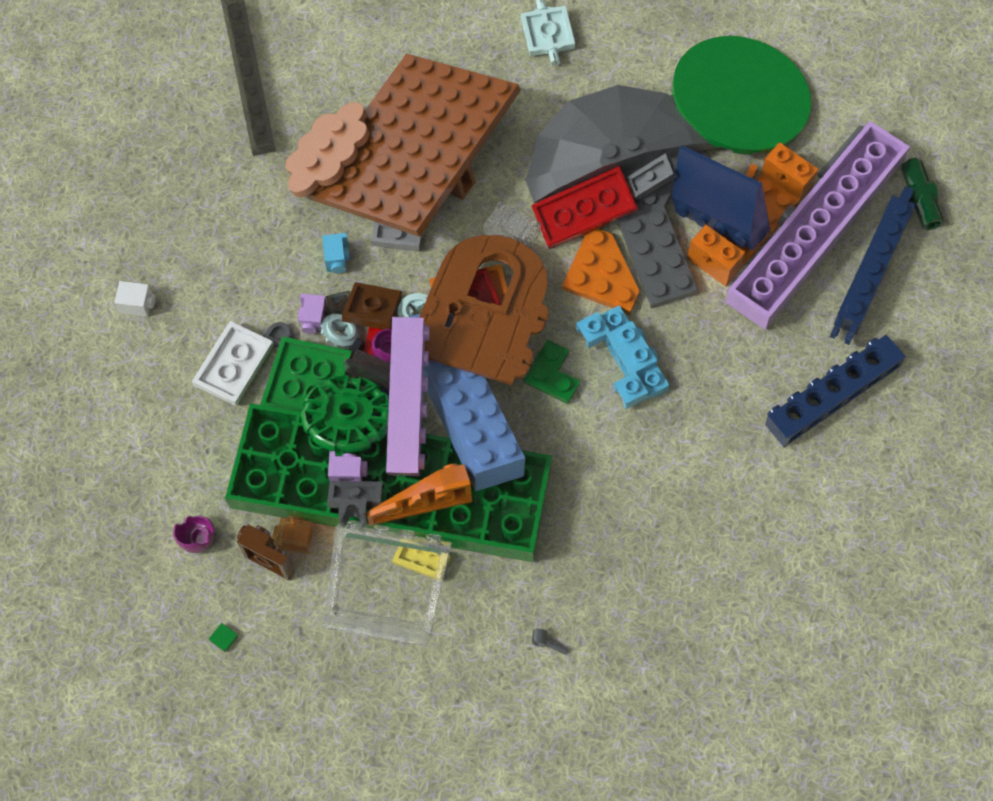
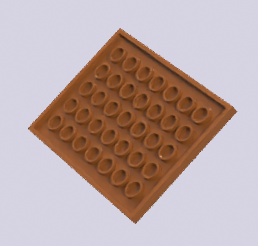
[307,53,521,237]

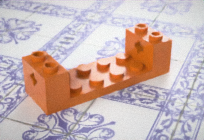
[687,142,819,287]

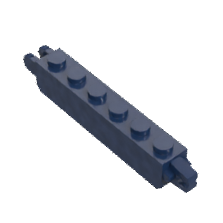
[830,186,915,345]

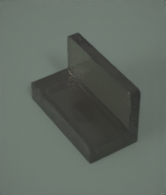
[344,349,391,392]

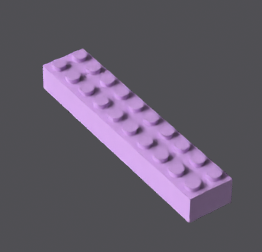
[725,121,910,330]

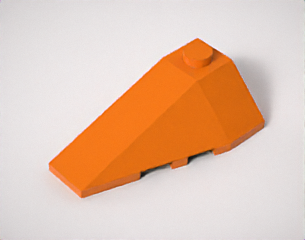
[366,464,472,526]

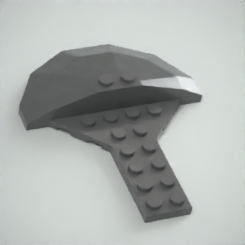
[526,85,715,309]

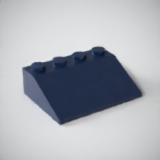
[672,145,770,250]

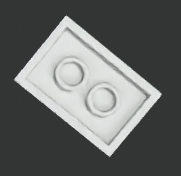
[192,321,274,406]

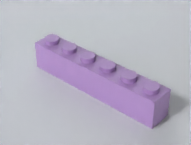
[386,317,430,476]

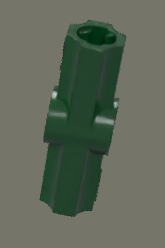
[901,158,944,231]

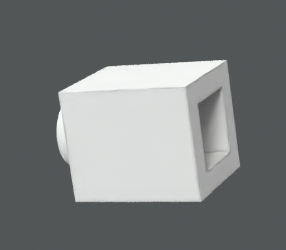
[114,281,155,317]

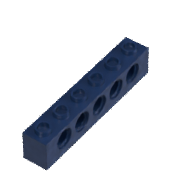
[765,335,906,447]

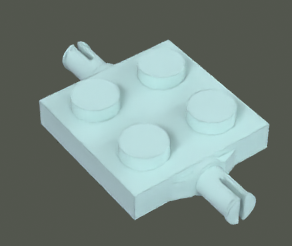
[521,0,575,66]

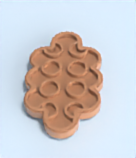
[285,102,370,197]

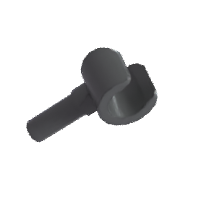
[532,628,567,655]

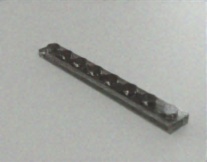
[221,0,276,156]

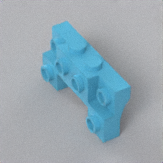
[576,306,669,410]

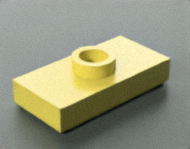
[392,538,451,581]

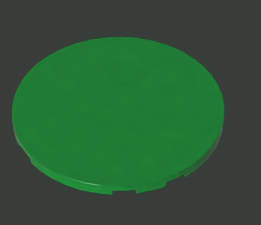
[671,36,811,155]

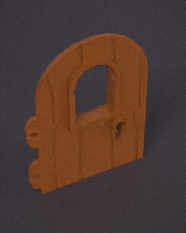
[419,235,549,385]

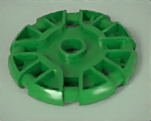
[301,375,389,453]

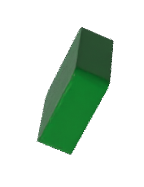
[209,623,238,652]

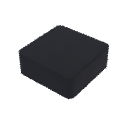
[349,337,365,360]

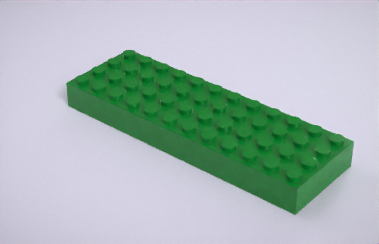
[225,403,552,562]

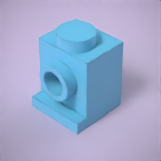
[322,233,350,273]

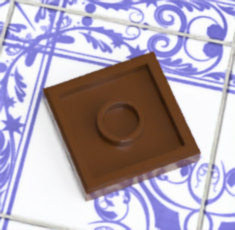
[342,282,402,330]

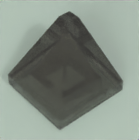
[326,291,350,315]

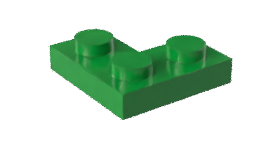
[524,339,580,405]

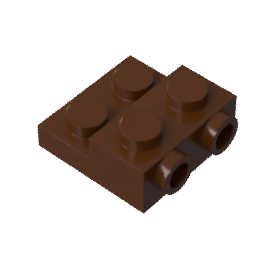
[237,524,294,581]

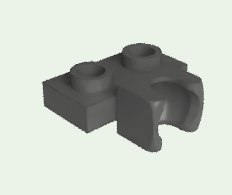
[327,481,383,527]

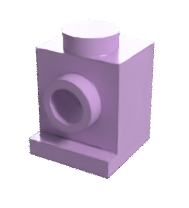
[298,294,327,334]
[328,451,368,481]

